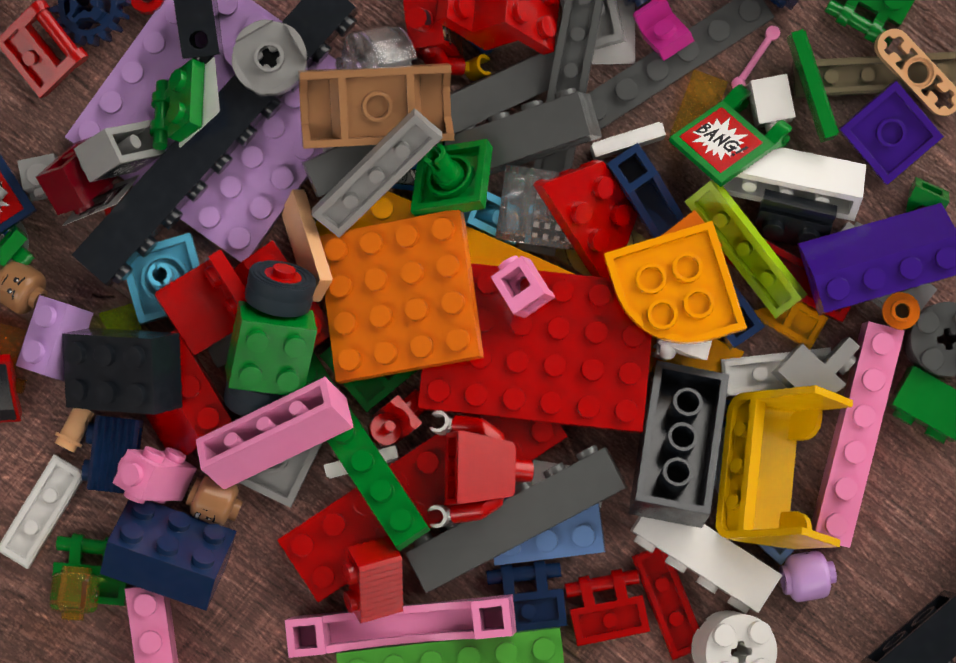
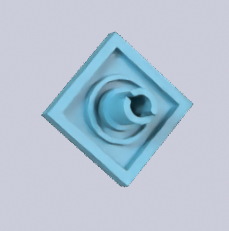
[126,233,200,325]

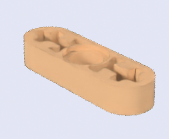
[874,29,956,116]

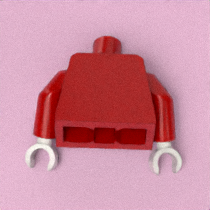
[428,410,534,528]

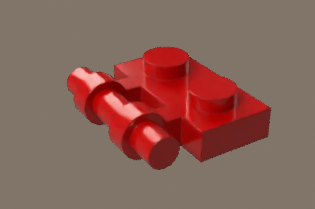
[564,568,650,646]

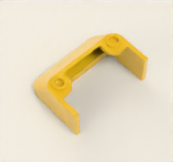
[716,385,853,549]

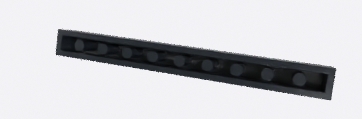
[72,0,357,287]

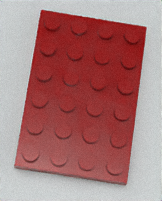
[418,263,652,433]

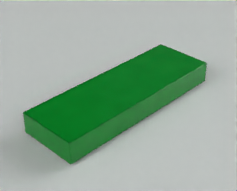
[787,29,839,143]

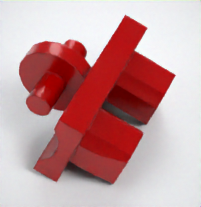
[368,390,425,447]

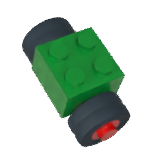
[224,260,317,416]

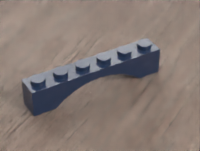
[606,143,765,350]

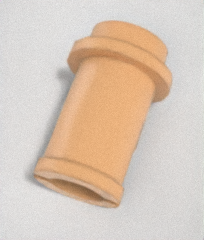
[55,408,96,453]

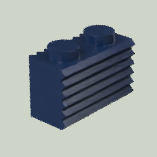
[82,415,144,494]

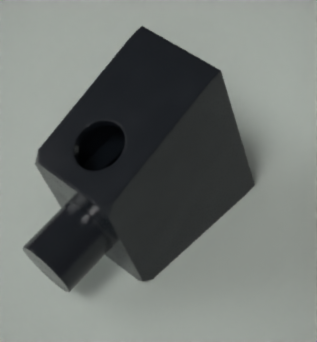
[174,0,223,75]

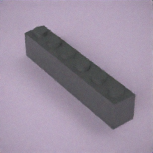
[406,445,628,593]

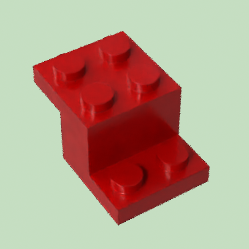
[436,0,560,55]

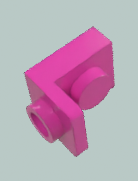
[633,0,694,61]

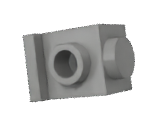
[17,153,58,202]

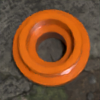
[882,292,920,330]

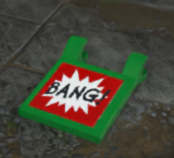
[669,84,792,187]

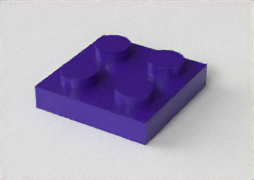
[838,81,944,185]

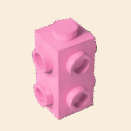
[112,446,197,504]

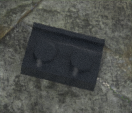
[753,189,838,246]

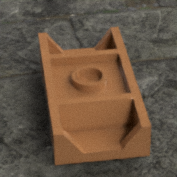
[298,63,455,149]

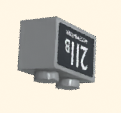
[74,120,165,182]

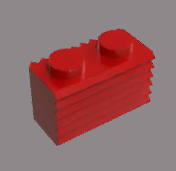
[342,536,404,624]

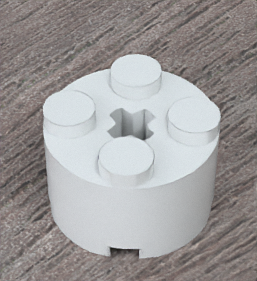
[691,610,777,663]

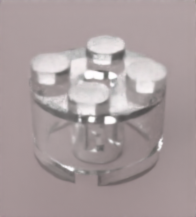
[336,25,417,70]

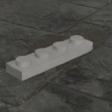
[311,108,443,238]

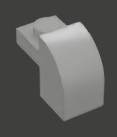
[771,337,860,393]

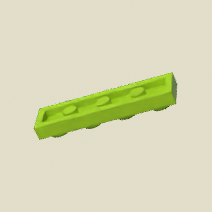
[684,180,808,319]

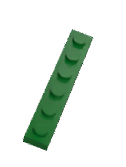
[305,352,431,551]

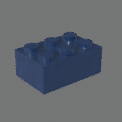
[100,500,237,611]

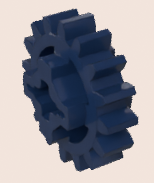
[50,0,131,47]

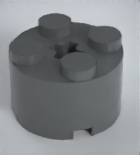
[903,302,956,378]

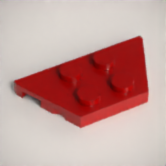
[533,160,637,278]

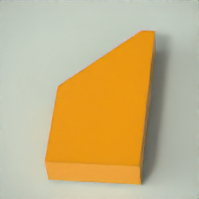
[754,301,828,350]

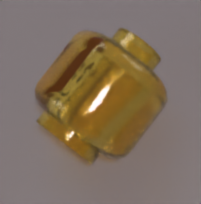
[49,566,100,621]

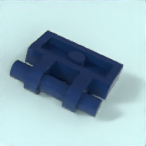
[486,560,567,631]

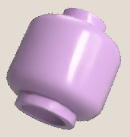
[779,550,837,602]

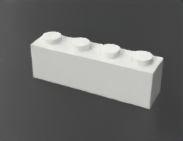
[711,147,866,221]
[630,516,782,614]

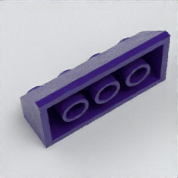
[798,203,956,315]

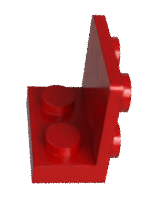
[155,249,246,356]

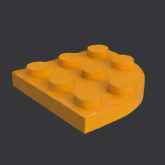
[604,220,747,344]

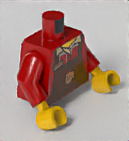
[403,0,491,81]

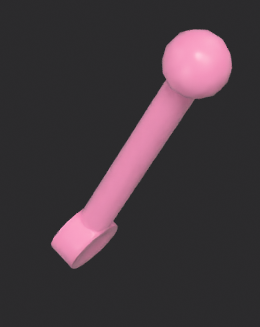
[731,26,780,88]

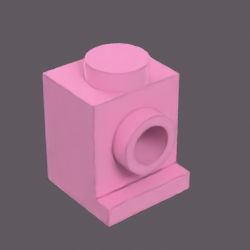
[491,256,555,318]

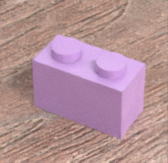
[16,295,93,381]

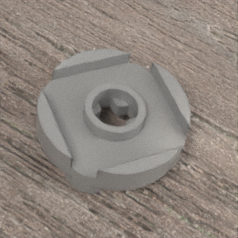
[231,20,307,96]

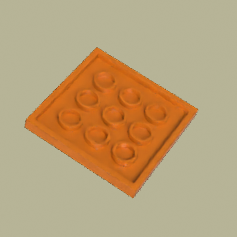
[320,210,484,384]

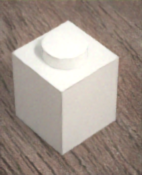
[747,74,796,133]

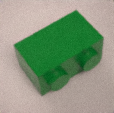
[886,366,956,444]

